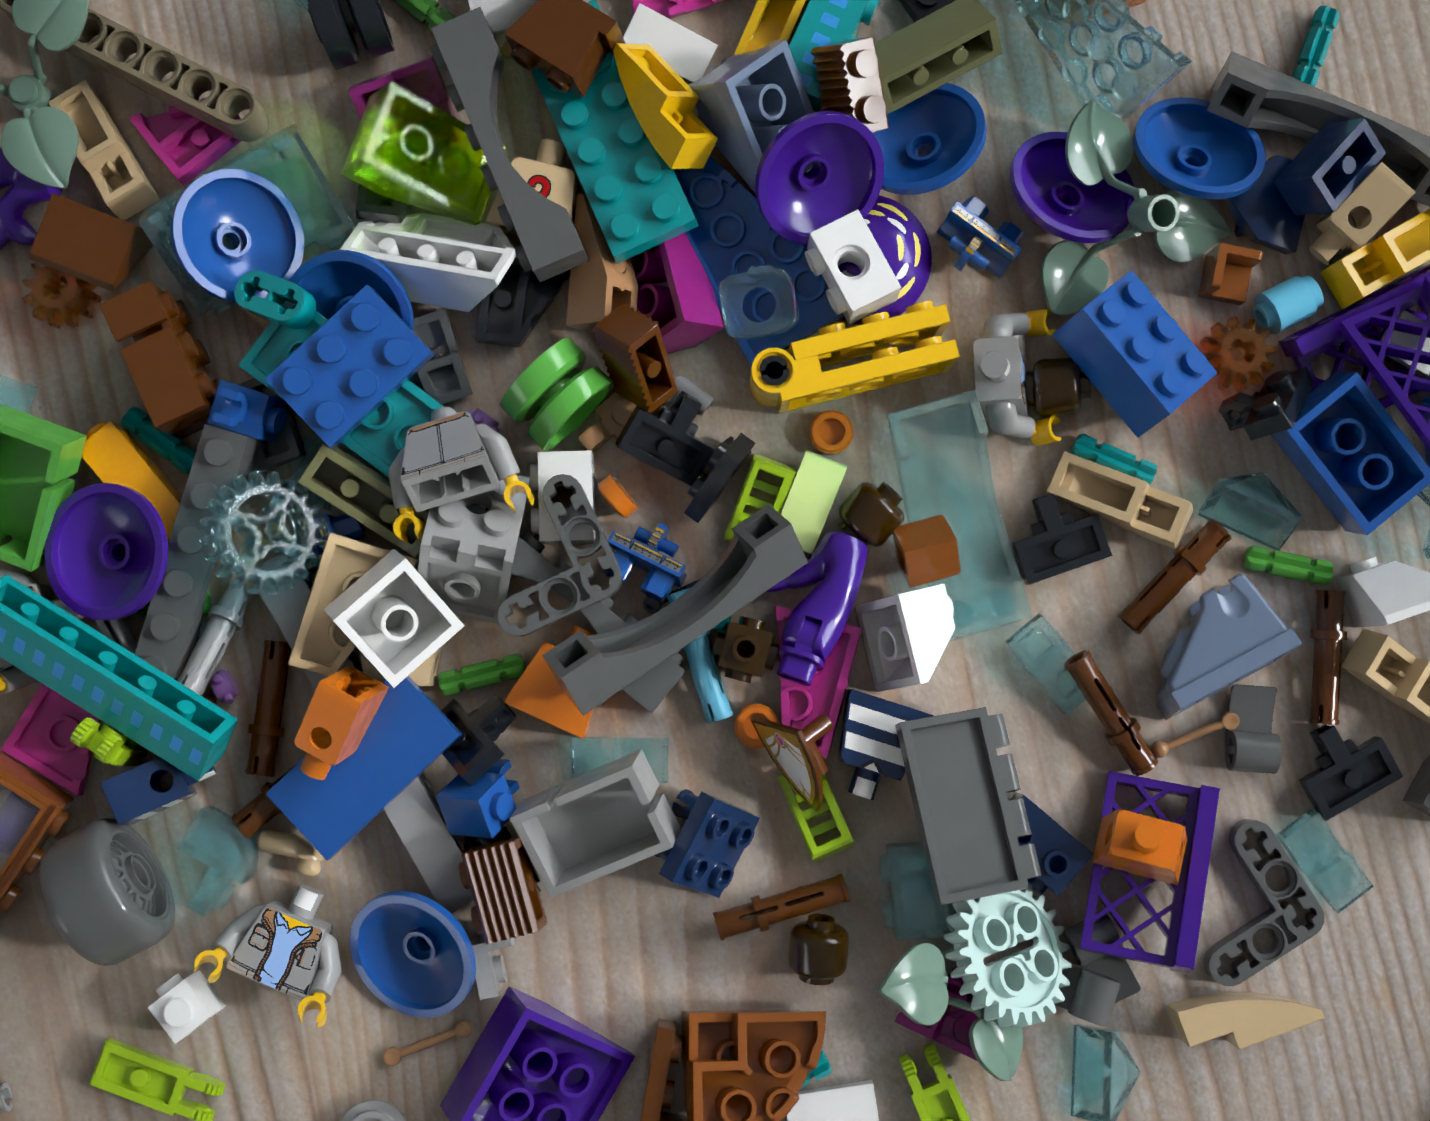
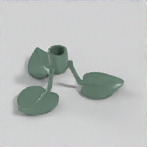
[0,0,89,189]
[1041,101,1231,315]
[878,904,1023,1081]

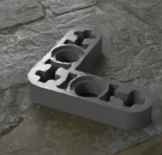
[497,474,623,637]
[1203,819,1324,986]

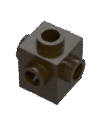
[711,616,779,683]

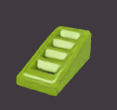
[723,453,796,542]
[777,774,855,863]

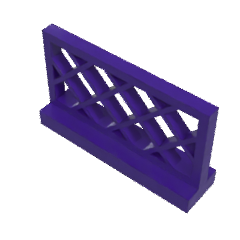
[1279,264,1430,409]
[1339,274,1430,452]
[1079,771,1220,974]

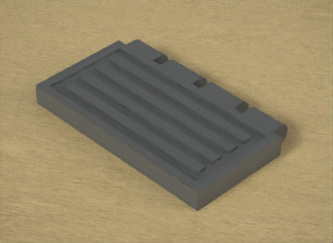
[895,707,1042,907]

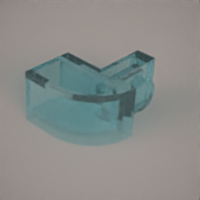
[178,806,258,916]

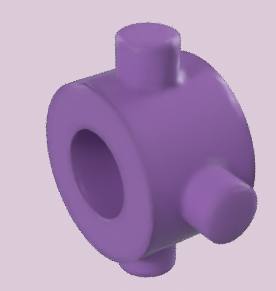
[468,408,500,433]
[210,669,240,704]

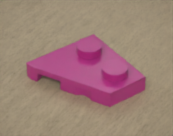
[129,98,241,186]

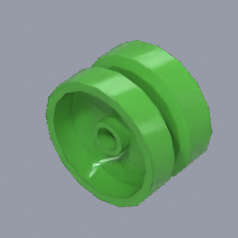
[499,338,614,452]

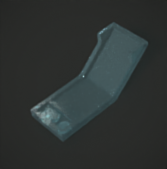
[887,389,1033,641]

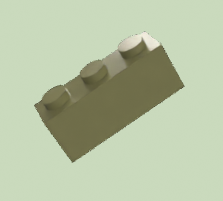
[875,0,1003,114]
[298,443,429,557]

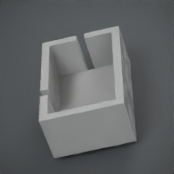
[510,749,681,898]

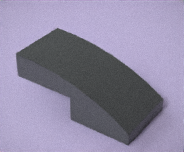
[413,308,473,404]

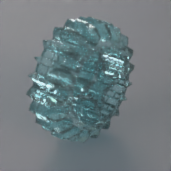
[199,471,326,595]

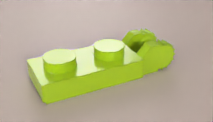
[70,718,149,766]
[89,1037,226,1121]
[898,1042,970,1121]

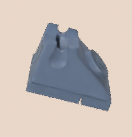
[688,39,814,193]
[1157,574,1302,721]

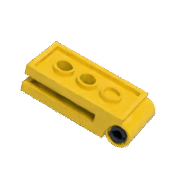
[749,301,960,414]

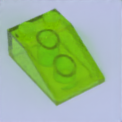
[341,81,506,226]

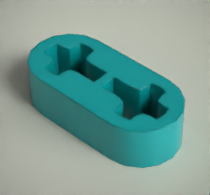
[234,270,316,329]

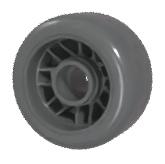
[39,818,175,966]

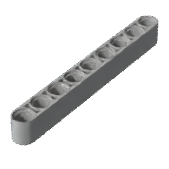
[249,548,474,914]

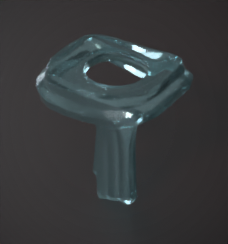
[719,265,799,339]

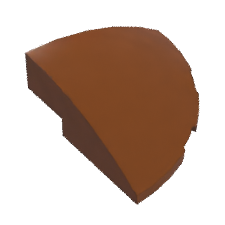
[682,1010,826,1121]

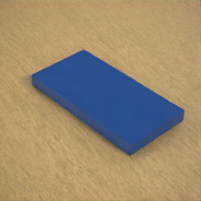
[266,676,462,861]

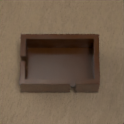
[99,281,219,439]

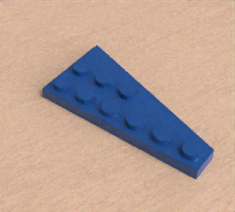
[673,156,845,367]

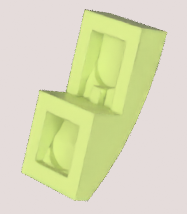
[781,450,847,554]

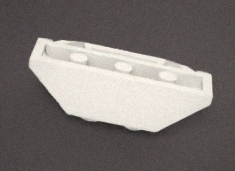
[340,213,517,312]

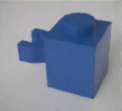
[207,380,286,442]
[436,759,520,838]

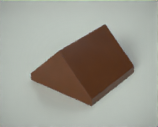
[30,193,157,292]

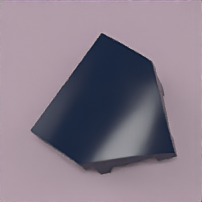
[1220,155,1305,254]

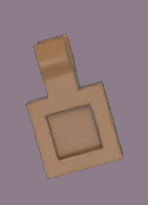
[578,393,654,453]

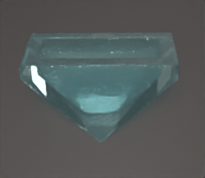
[1198,472,1302,551]
[1071,1024,1140,1121]

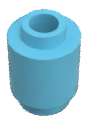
[1252,275,1324,334]

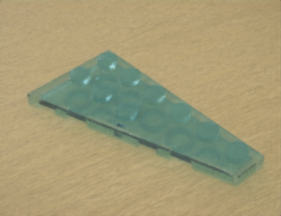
[1012,0,1192,121]

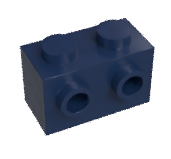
[1273,118,1386,216]
[1010,792,1094,896]

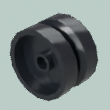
[307,0,395,70]

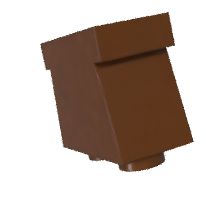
[504,0,625,98]

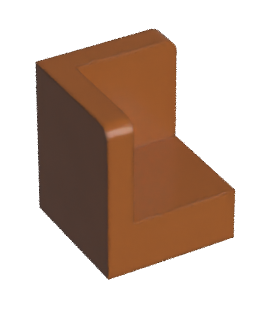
[1198,242,1263,306]
[893,515,961,588]

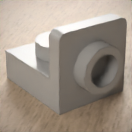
[471,933,518,1001]

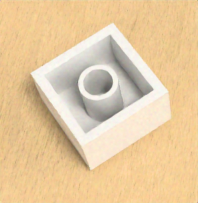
[323,549,464,688]

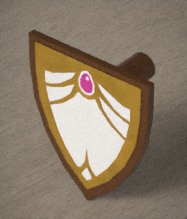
[750,714,833,811]

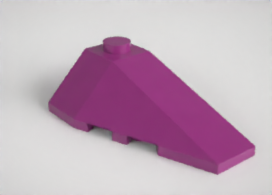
[630,233,724,354]

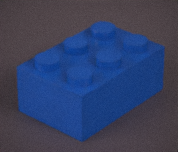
[1052,270,1217,438]
[265,285,435,448]
[1271,372,1430,535]

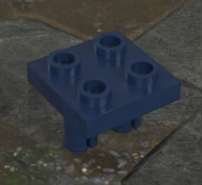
[655,789,760,898]

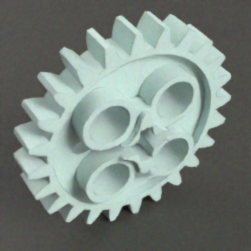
[944,884,1072,1029]

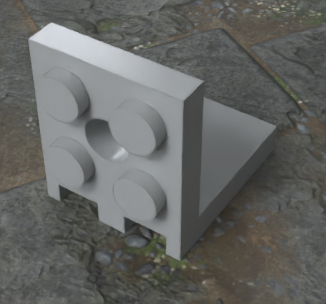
[418,475,531,624]

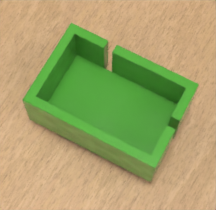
[0,404,87,571]

